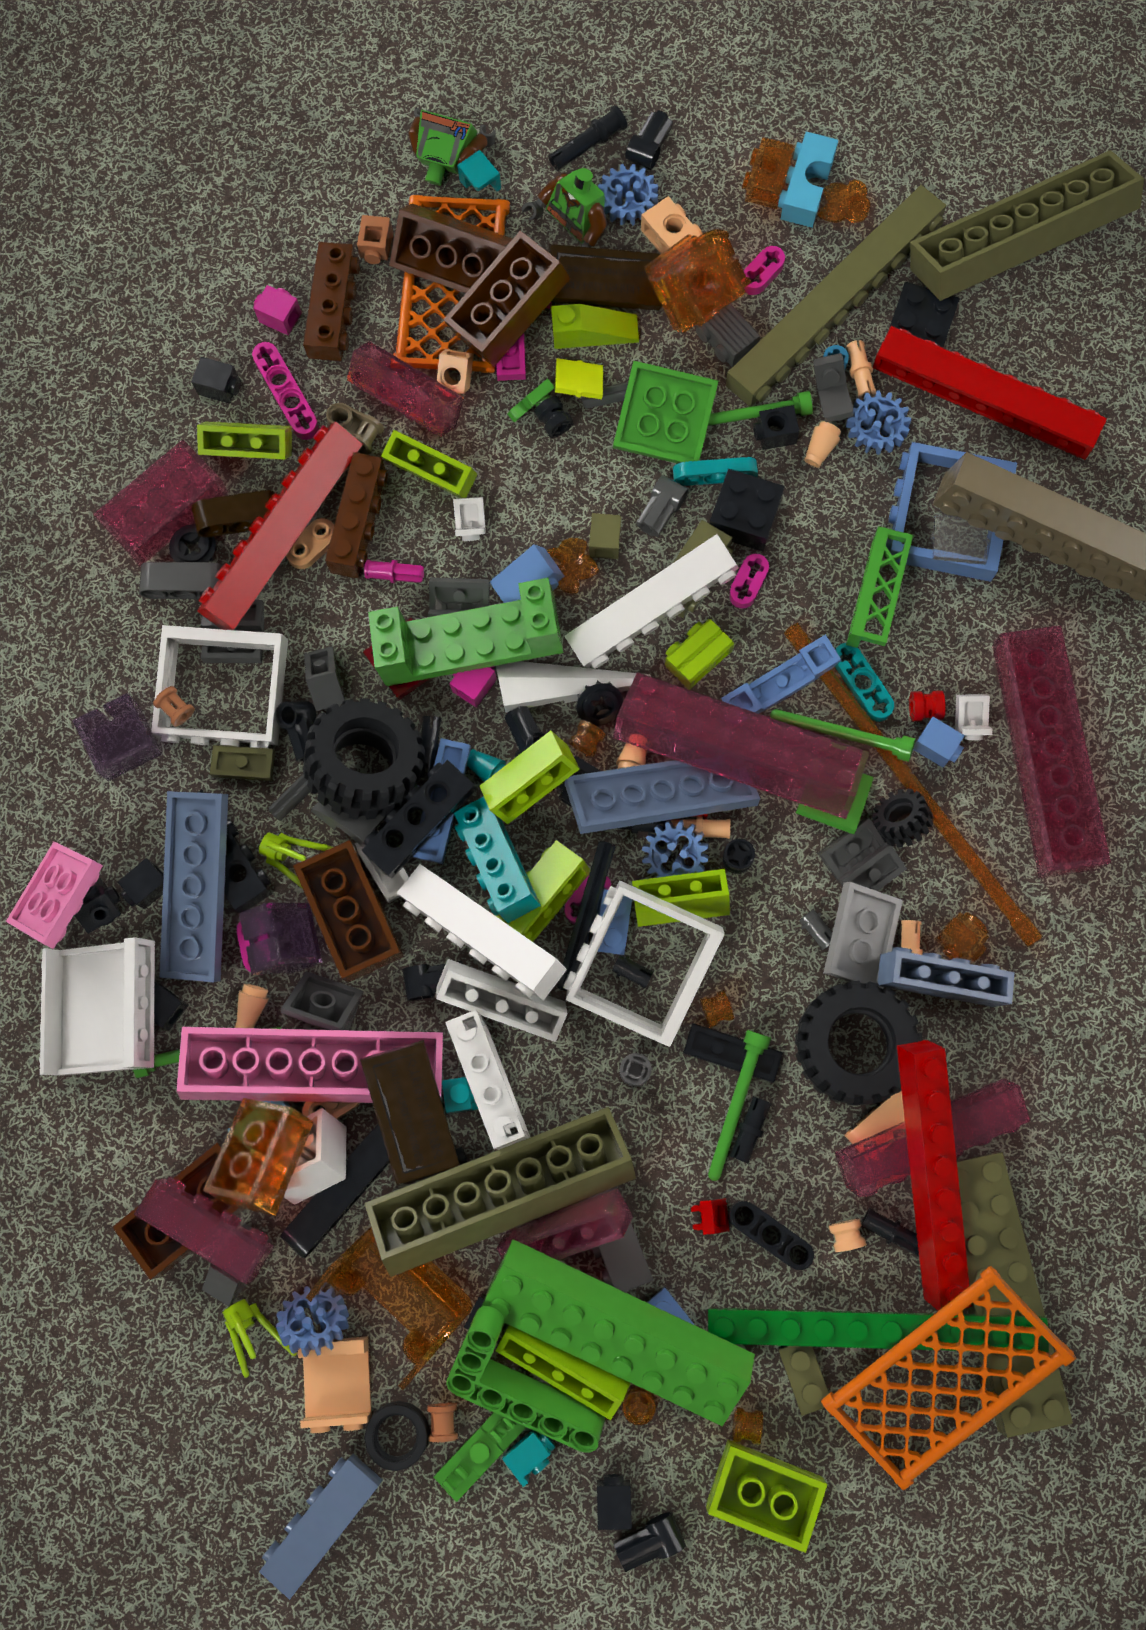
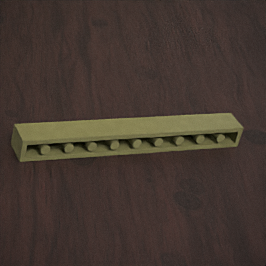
[725,185,947,407]

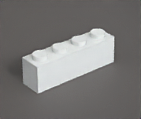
[436,959,568,1042]

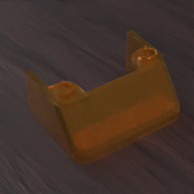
[306,1227,472,1390]

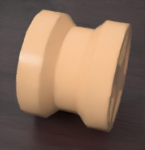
[829,1219,867,1252]

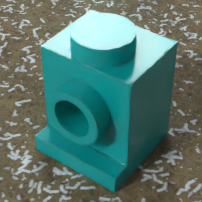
[442,1077,478,1114]
[502,1430,556,1487]

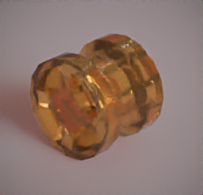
[568,720,606,757]
[700,990,735,1028]
[622,1387,656,1425]
[732,1407,763,1445]

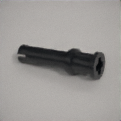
[548,105,628,171]

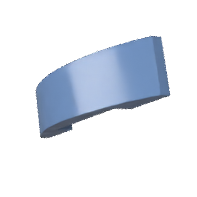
[721,634,842,724]

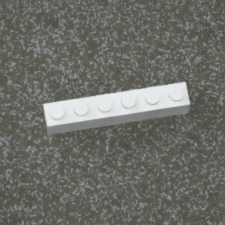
[564,534,739,669]
[397,864,567,1001]

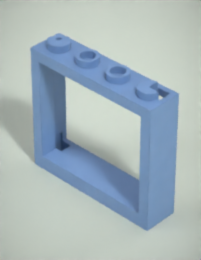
[886,442,1017,582]

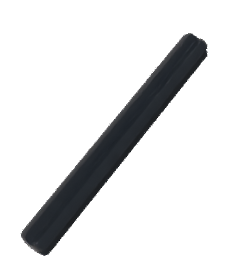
[557,841,615,992]

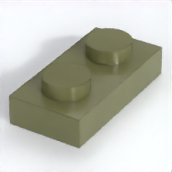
[210,745,275,781]
[778,1346,829,1416]

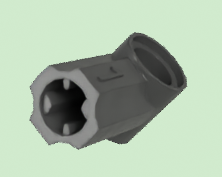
[637,475,689,537]

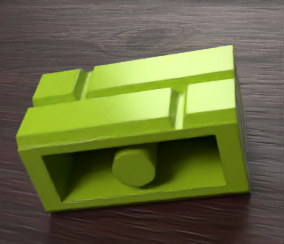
[665,619,734,690]

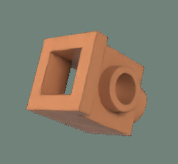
[357,215,393,264]

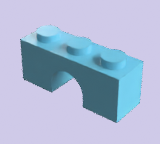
[778,132,838,228]

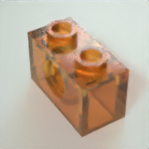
[742,137,795,209]

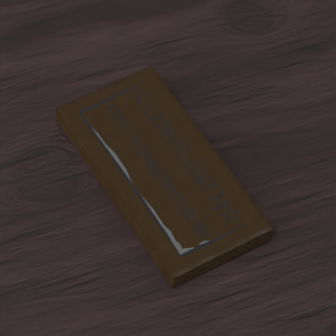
[547,244,662,311]
[360,1040,460,1185]

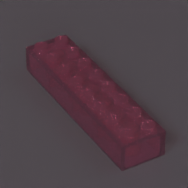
[992,625,1111,878]
[613,672,870,819]

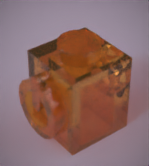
[934,912,989,962]

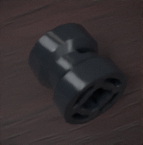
[534,396,573,438]
[722,839,755,874]

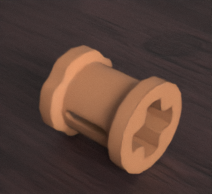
[153,686,195,727]
[427,1403,458,1442]

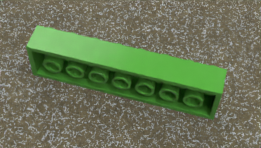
[481,1239,755,1427]

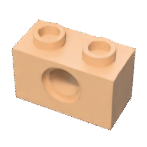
[641,196,703,270]

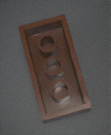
[443,230,571,367]
[293,840,404,983]
[112,1143,264,1280]

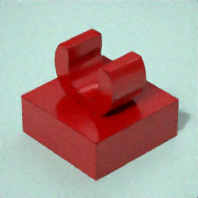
[691,1198,730,1235]

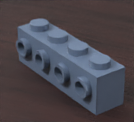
[878,947,1015,1007]
[259,1454,383,1600]

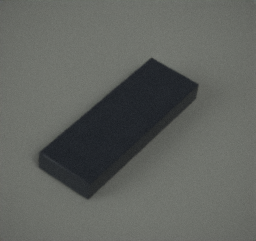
[683,1023,783,1083]

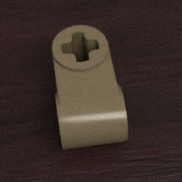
[326,403,384,454]

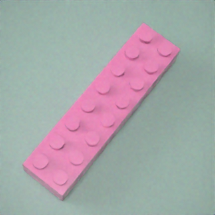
[176,1027,443,1103]

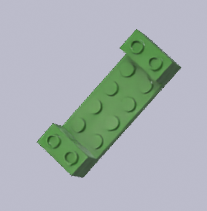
[368,578,564,686]

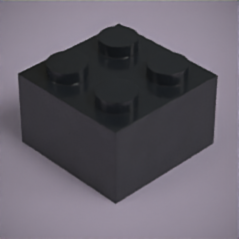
[709,468,785,552]

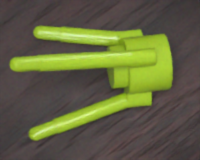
[259,832,333,889]
[222,1299,297,1378]

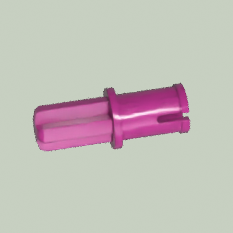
[364,560,424,583]

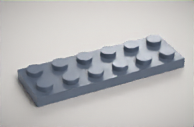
[565,750,760,834]
[160,791,228,982]

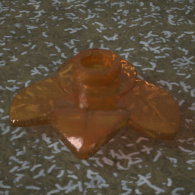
[817,179,870,223]
[547,538,599,594]

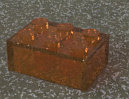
[203,1098,314,1216]

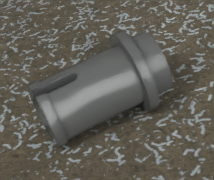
[799,909,832,950]

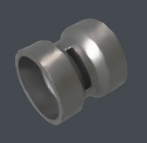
[620,1053,652,1087]

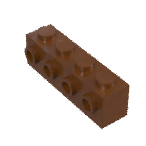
[303,242,360,361]
[325,452,389,579]

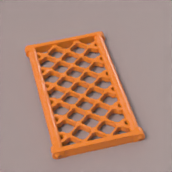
[392,195,510,373]
[821,1266,1076,1490]

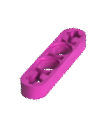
[252,342,319,440]

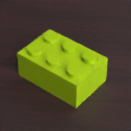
[706,1439,828,1553]

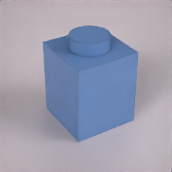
[913,717,965,767]

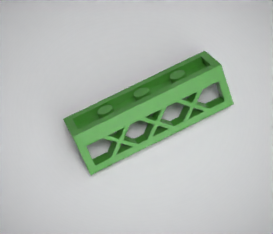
[846,526,913,648]

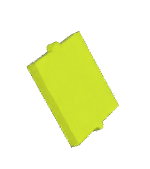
[555,358,603,400]

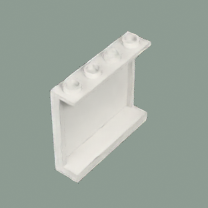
[39,937,155,1076]

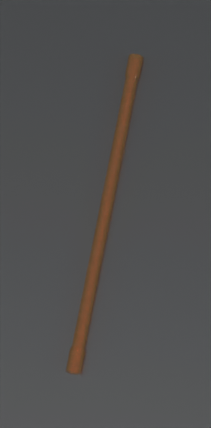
[784,623,1043,947]

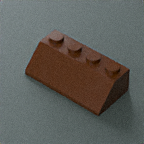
[389,203,513,293]

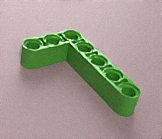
[446,1306,605,1453]

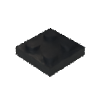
[888,282,960,348]

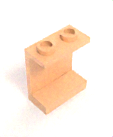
[298,1336,372,1433]

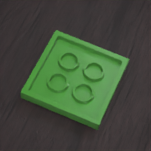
[613,361,719,464]

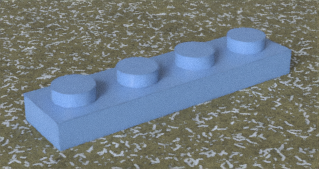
[413,738,471,864]

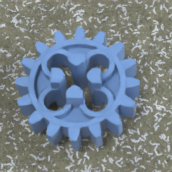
[598,164,658,225]
[846,390,911,455]
[642,819,709,878]
[276,1285,349,1357]

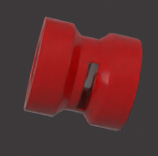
[909,690,945,721]

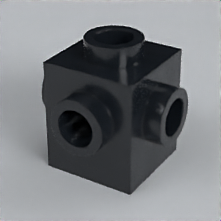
[74,878,121,934]

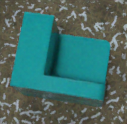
[457,150,501,192]

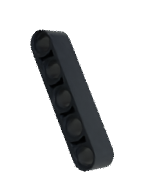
[280,1123,390,1259]

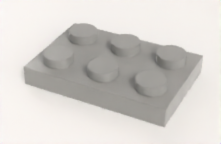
[823,882,903,989]

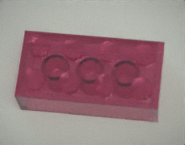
[93,439,228,567]

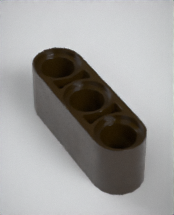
[191,490,275,538]

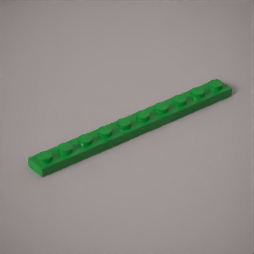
[708,1308,1049,1353]

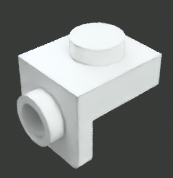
[453,497,486,541]
[955,694,993,740]

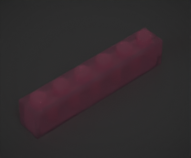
[834,1078,1031,1197]

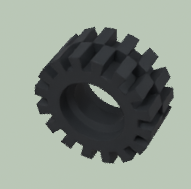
[872,789,934,847]

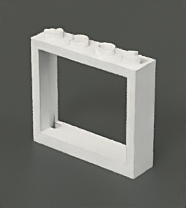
[151,625,288,748]
[563,880,725,1047]
[445,1010,530,1150]

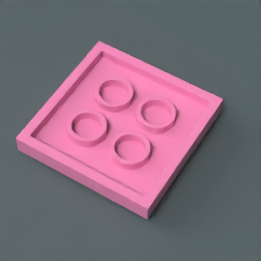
[6,842,103,949]

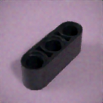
[728,1201,814,1270]

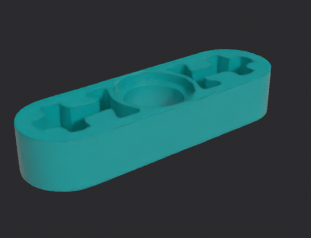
[673,457,758,486]
[834,643,894,722]

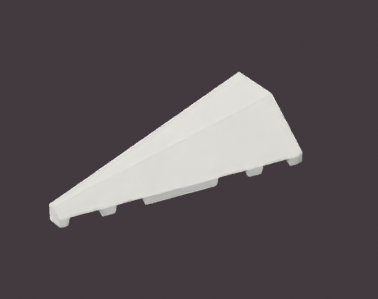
[496,661,652,713]

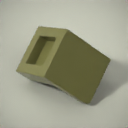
[589,513,621,559]

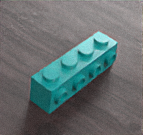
[454,796,541,923]

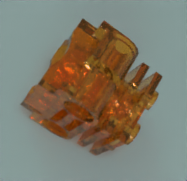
[644,229,751,333]

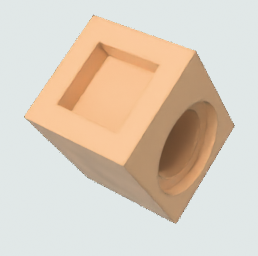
[436,349,474,397]

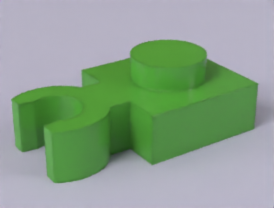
[507,378,555,423]

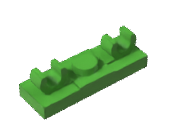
[433,1412,526,1502]

